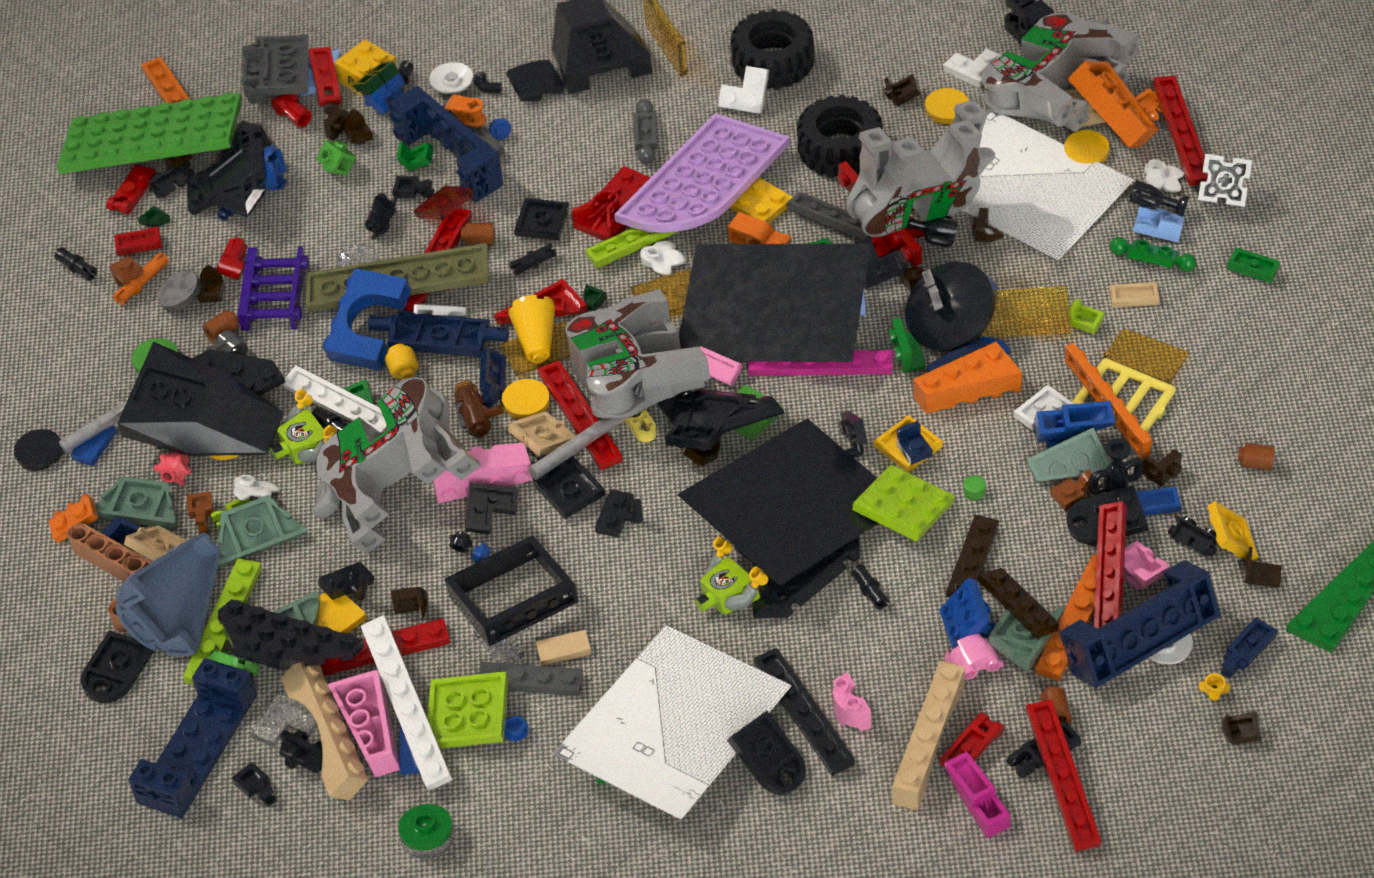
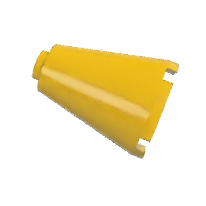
[508,295,555,363]

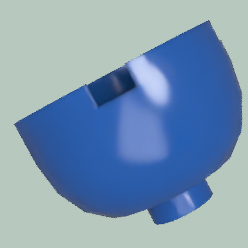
[260,145,287,191]

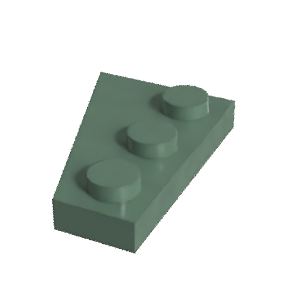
[1026,427,1110,482]

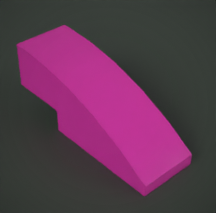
[944,752,1010,838]

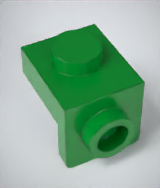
[396,142,433,172]

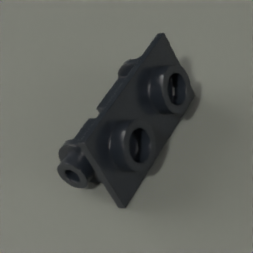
[149,161,195,198]
[365,193,398,240]
[1168,515,1220,557]

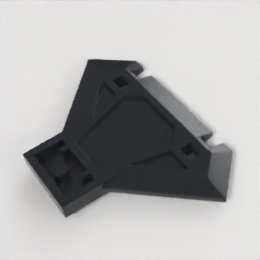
[187,121,266,216]
[657,389,784,451]
[734,536,860,619]

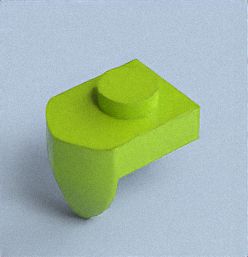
[1068,299,1105,335]

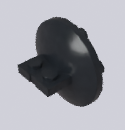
[905,262,996,352]

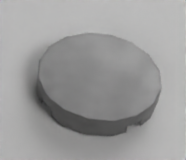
[157,271,202,311]

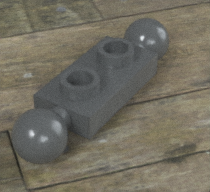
[633,99,657,164]

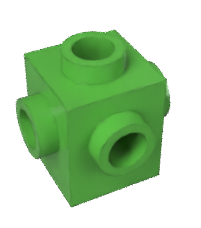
[316,140,357,176]

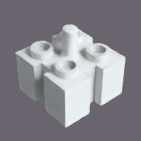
[1198,154,1253,207]

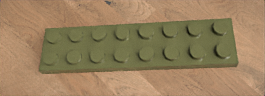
[305,243,490,312]

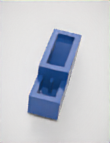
[1034,401,1115,442]

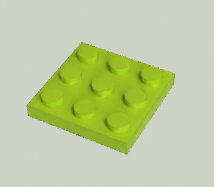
[852,465,955,542]
[427,671,509,749]

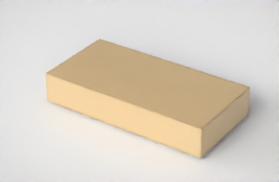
[1109,282,1160,308]
[535,630,592,666]

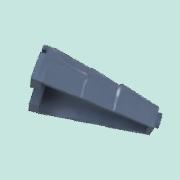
[115,532,221,657]

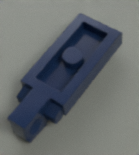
[479,346,506,408]
[1220,617,1278,679]

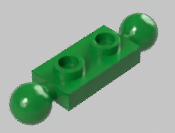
[1110,237,1197,272]

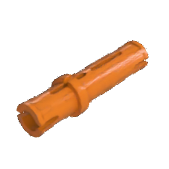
[113,252,169,305]

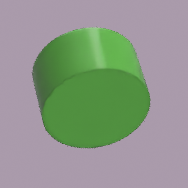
[963,475,986,500]

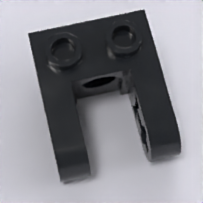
[1004,0,1054,47]

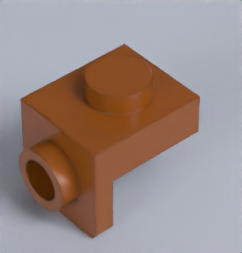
[109,256,144,285]

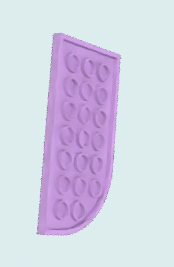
[614,113,790,233]

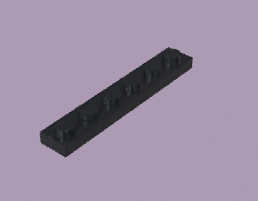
[754,647,855,776]

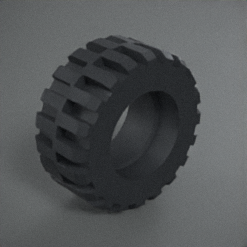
[730,9,815,90]
[797,95,883,178]

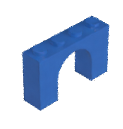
[323,268,412,371]

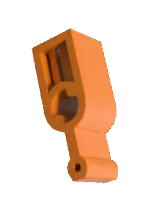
[728,212,792,244]

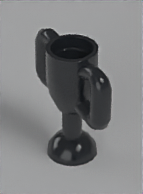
[1129,180,1189,217]
[905,215,957,247]
[1088,439,1144,495]

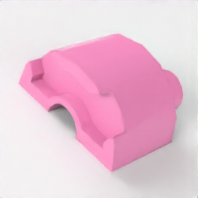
[1124,541,1170,590]
[944,634,1004,680]
[833,672,871,731]

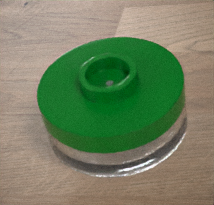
[398,804,454,859]

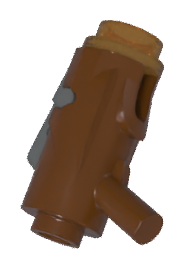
[454,380,504,437]

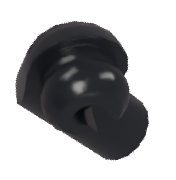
[474,72,502,94]

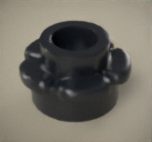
[449,531,473,553]

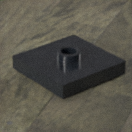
[514,198,570,240]

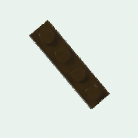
[946,515,999,598]
[980,568,1059,638]

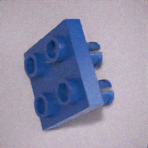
[939,578,996,650]

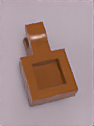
[1050,470,1092,511]
[187,491,214,535]

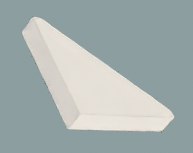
[414,303,467,316]

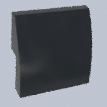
[506,60,565,101]

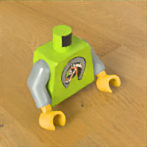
[270,389,337,465]
[695,536,768,615]

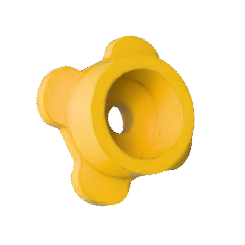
[1198,673,1231,701]

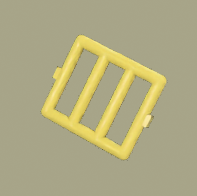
[1072,358,1176,432]

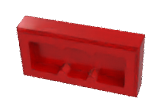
[114,226,163,257]

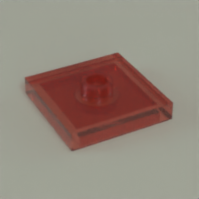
[413,185,474,220]

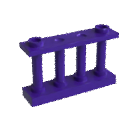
[237,246,309,331]

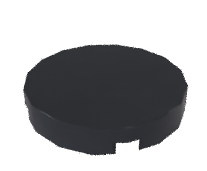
[14,429,63,471]

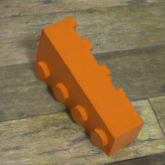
[1068,61,1159,148]
[913,342,1022,414]

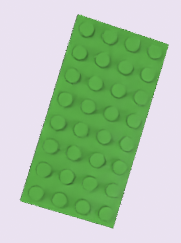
[56,93,243,174]

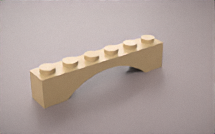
[892,661,965,811]
[281,662,368,801]

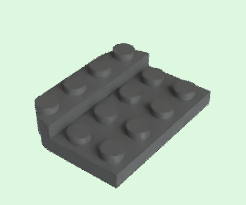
[242,35,309,104]

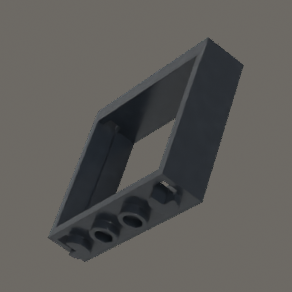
[444,535,579,647]

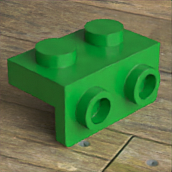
[888,317,926,373]

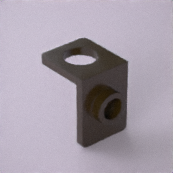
[1245,546,1282,587]

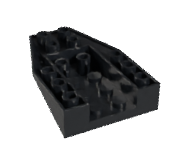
[552,0,653,94]
[118,342,284,456]

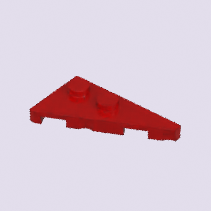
[494,279,588,324]

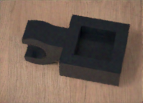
[392,176,435,198]
[232,762,277,807]

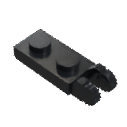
[1006,721,1081,778]

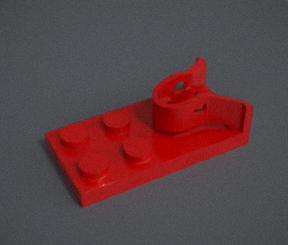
[572,166,651,241]

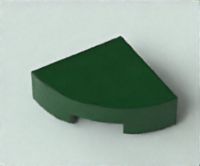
[138,206,171,227]
[584,284,607,311]

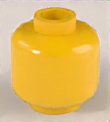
[384,344,419,380]

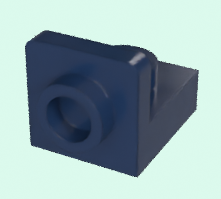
[897,421,933,465]

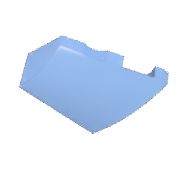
[1133,205,1184,243]

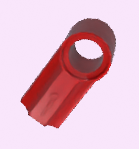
[271,94,312,128]
[216,237,248,281]

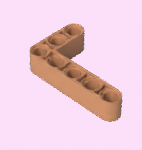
[67,523,152,632]

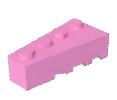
[432,443,533,504]
[328,670,400,777]

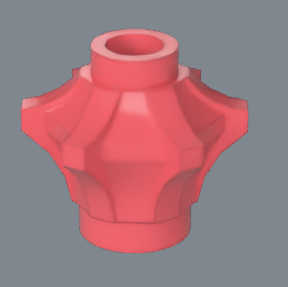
[153,452,191,486]

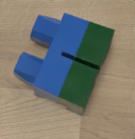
[353,61,405,114]

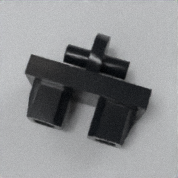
[279,730,323,774]

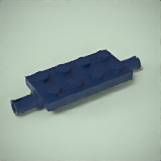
[368,312,509,357]

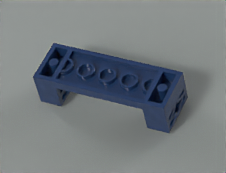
[389,86,504,203]
[1059,560,1221,688]
[128,658,257,819]

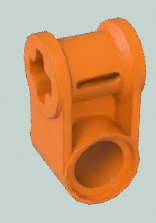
[444,95,486,128]

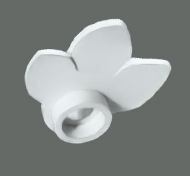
[1144,159,1184,193]
[640,241,686,276]
[233,475,279,501]

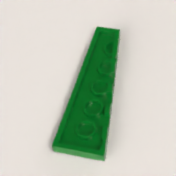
[1286,541,1374,653]

